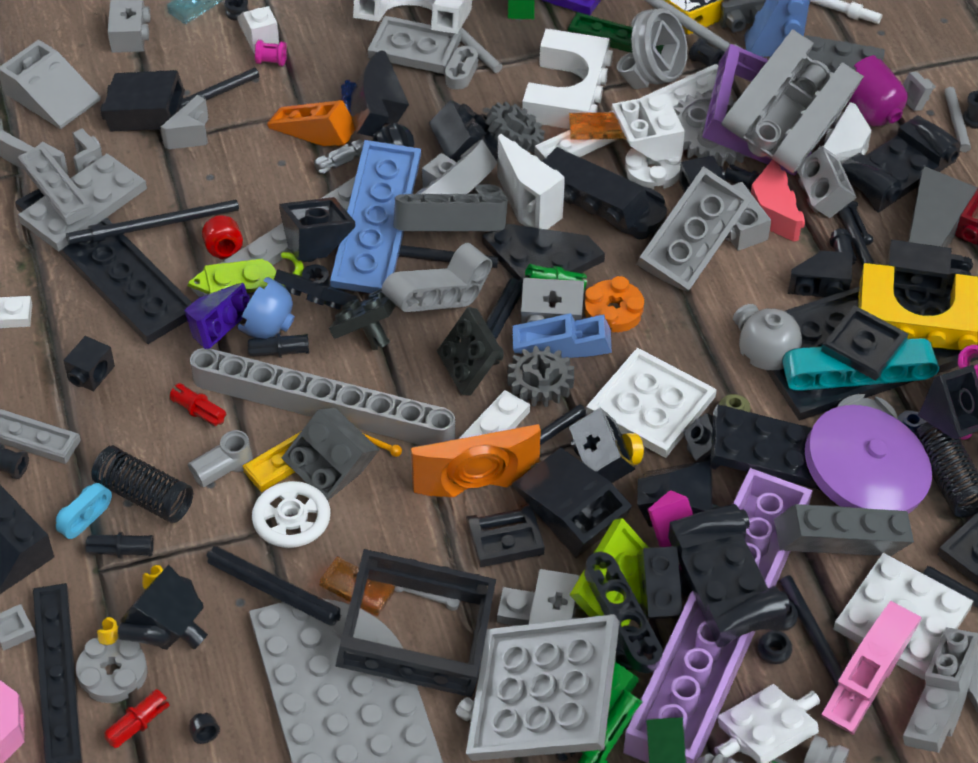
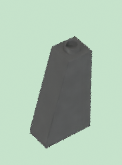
[908,167,978,247]

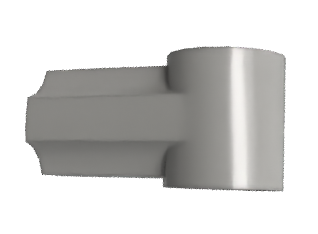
[188,430,253,487]

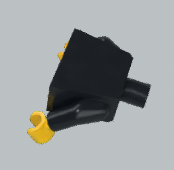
[97,565,208,650]

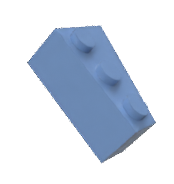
[744,0,810,57]

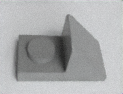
[161,95,209,149]

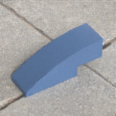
[513,313,612,358]

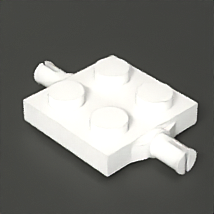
[715,684,820,763]

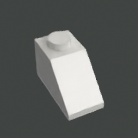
[237,6,279,54]

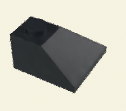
[279,197,356,262]
[638,460,712,527]

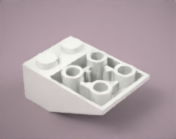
[498,134,565,229]

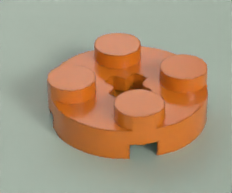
[584,276,644,332]

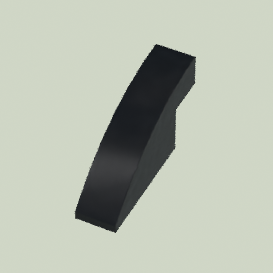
[351,50,409,137]

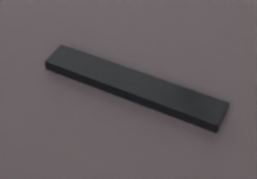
[33,583,83,763]

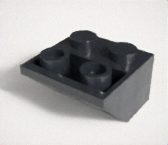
[429,100,498,162]

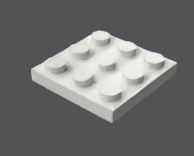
[586,348,717,458]
[833,553,973,680]

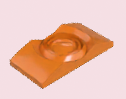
[411,424,541,497]

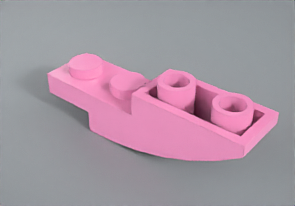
[821,601,922,735]

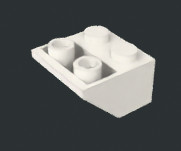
[612,93,685,161]

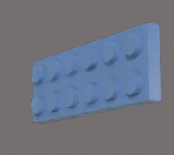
[330,140,421,293]

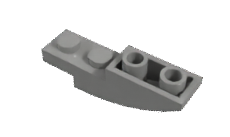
[903,627,978,753]

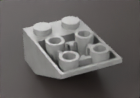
[0,40,101,129]

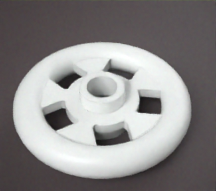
[252,481,330,548]

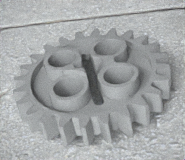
[674,91,748,166]

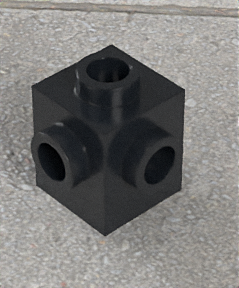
[683,413,720,470]

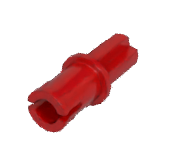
[170,383,226,426]
[104,689,170,748]

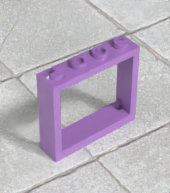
[702,44,812,176]

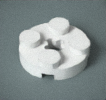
[625,148,682,189]

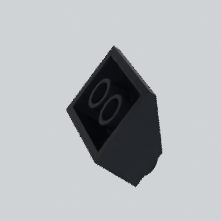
[0,485,55,594]

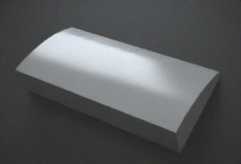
[636,166,752,292]

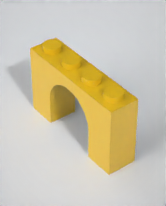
[858,263,978,350]

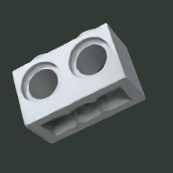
[797,146,857,218]
[726,182,771,251]

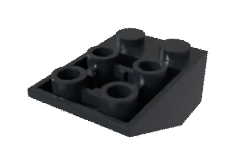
[512,448,632,558]

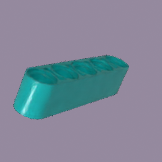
[782,338,939,391]

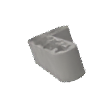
[381,243,492,312]

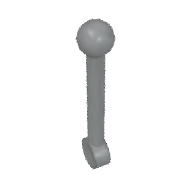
[392,585,460,611]

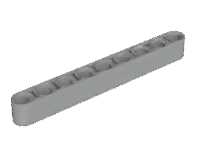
[190,348,455,446]

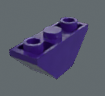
[184,283,250,349]

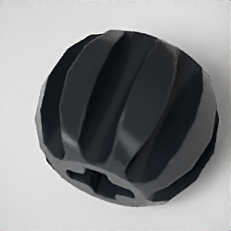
[372,123,415,148]

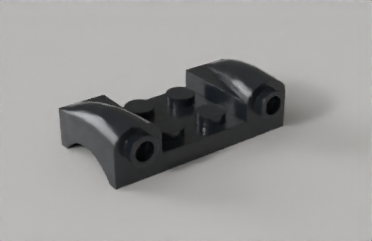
[842,115,960,213]
[668,504,790,648]

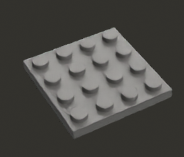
[466,614,620,761]

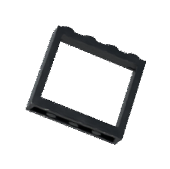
[335,549,496,697]

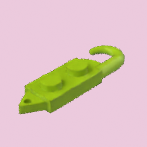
[187,252,304,294]

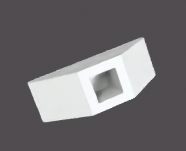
[818,102,872,164]

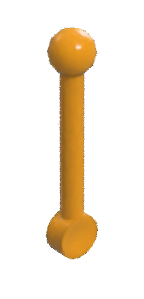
[363,433,402,457]

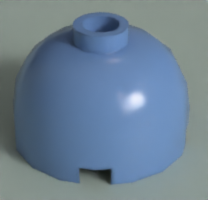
[238,277,295,338]

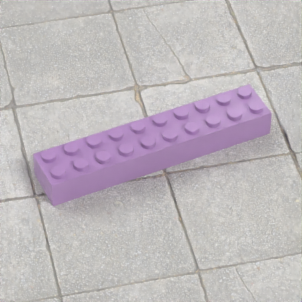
[623,468,812,763]

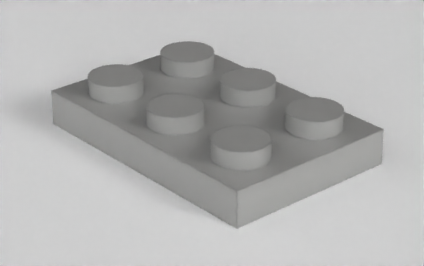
[368,16,461,74]

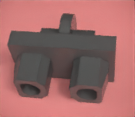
[719,0,766,32]

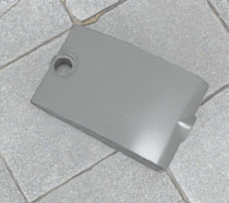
[721,29,864,173]

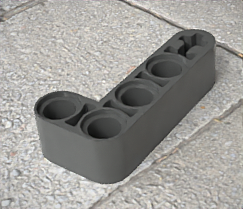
[393,184,508,231]

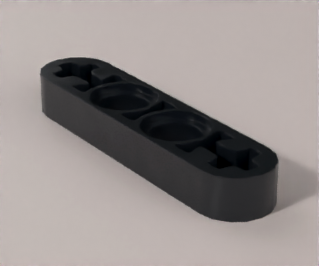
[584,552,663,674]

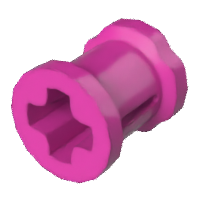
[255,40,287,66]

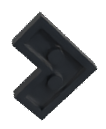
[274,269,358,310]

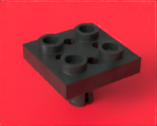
[329,289,396,350]
[437,307,504,396]

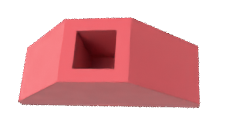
[751,160,805,241]

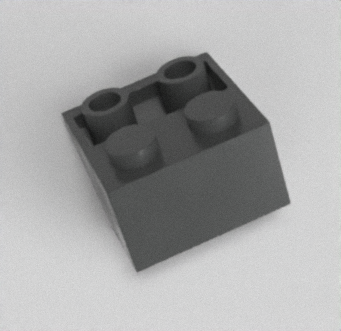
[281,408,379,501]

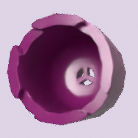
[847,55,908,127]

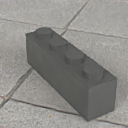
[774,504,914,556]

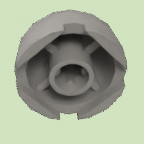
[739,308,802,370]

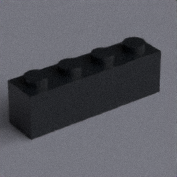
[542,147,650,230]

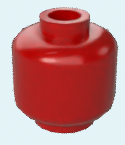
[202,215,243,259]

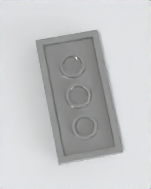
[18,153,147,252]

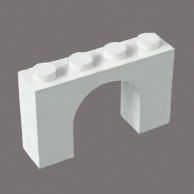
[353,0,472,34]
[522,29,613,129]

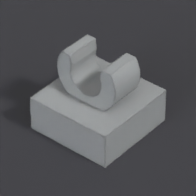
[903,72,936,111]

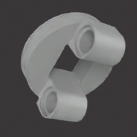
[617,8,687,89]

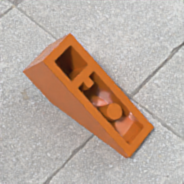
[267,100,356,146]

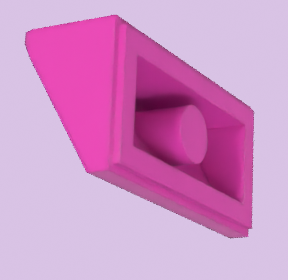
[648,490,693,547]

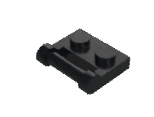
[466,504,545,568]

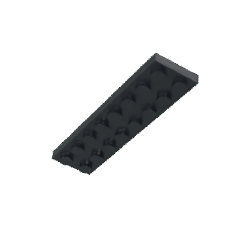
[15,188,192,344]

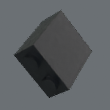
[101,70,185,131]

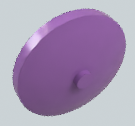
[805,405,932,514]

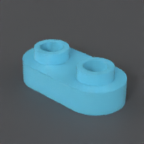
[56,483,112,539]

